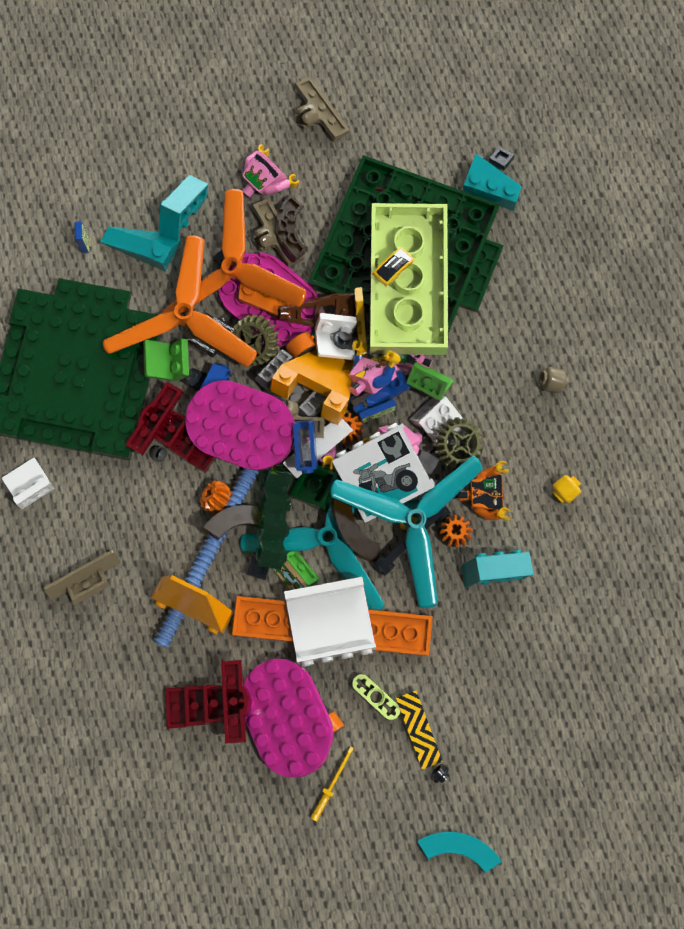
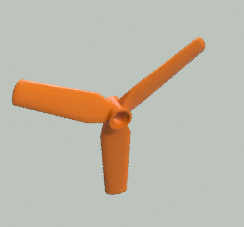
[163,189,306,313]
[103,235,257,367]

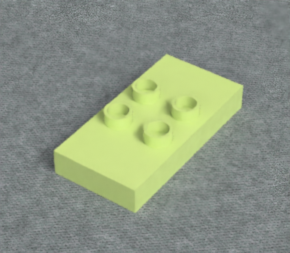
[370,203,448,355]

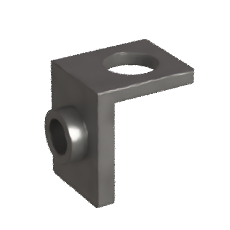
[418,450,439,477]

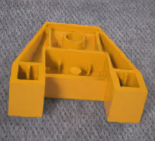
[270,349,354,425]
[151,575,234,635]

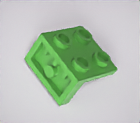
[143,338,189,381]
[407,362,454,400]

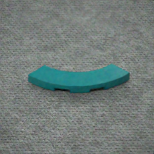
[417,832,502,873]

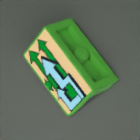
[273,551,319,590]

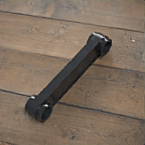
[374,506,451,576]

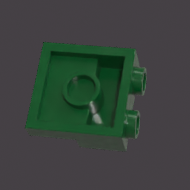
[290,466,342,512]

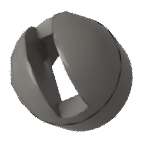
[151,446,167,462]

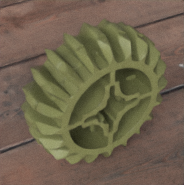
[232,314,281,366]
[433,417,484,468]

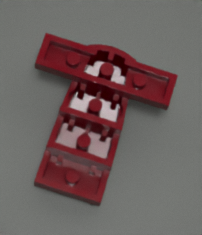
[125,382,216,474]
[165,660,252,744]

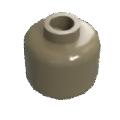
[539,367,569,393]

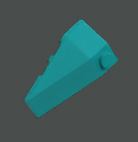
[100,227,182,272]

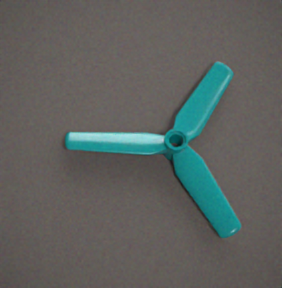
[331,456,483,608]
[240,505,385,611]

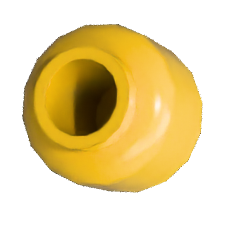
[552,475,581,503]

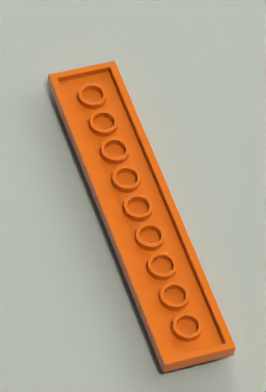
[232,596,433,656]

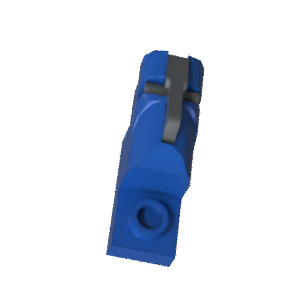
[349,371,412,414]

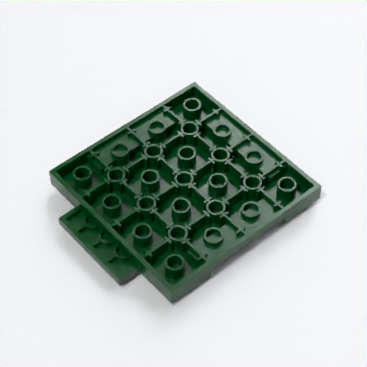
[308,155,504,335]
[0,278,161,461]

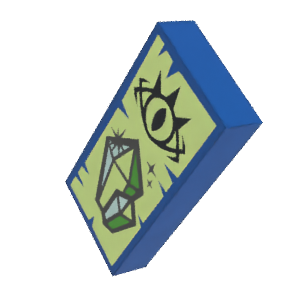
[74,221,89,253]
[359,399,397,424]

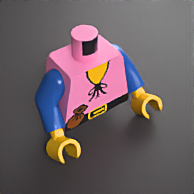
[349,340,401,396]

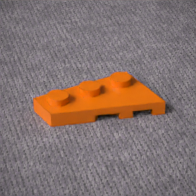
[238,282,293,324]

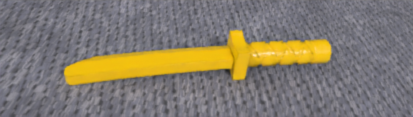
[310,747,354,822]

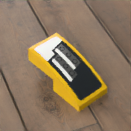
[372,247,414,287]

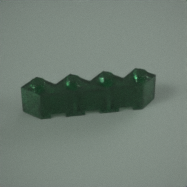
[255,465,293,570]

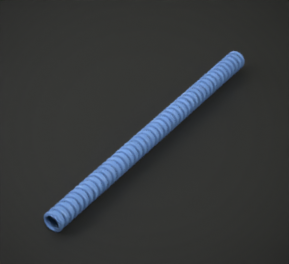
[153,468,259,648]

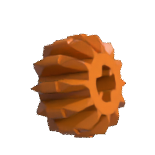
[342,412,363,445]
[199,480,232,514]
[439,515,473,548]

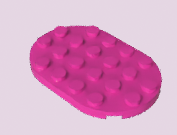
[219,252,320,347]
[185,381,295,471]
[243,659,334,778]

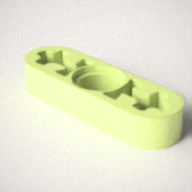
[352,674,400,720]

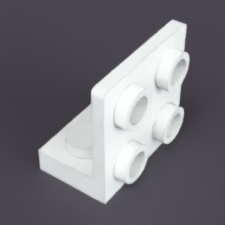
[314,313,357,360]
[409,396,462,443]
[2,458,55,509]

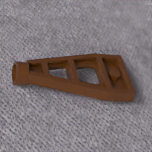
[278,293,355,327]

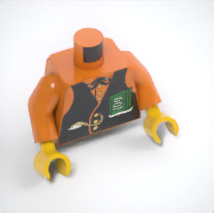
[459,461,511,521]

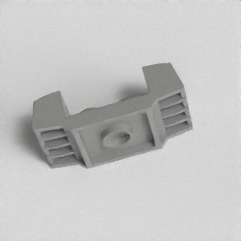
[255,349,327,417]

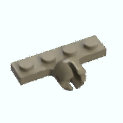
[295,76,350,141]

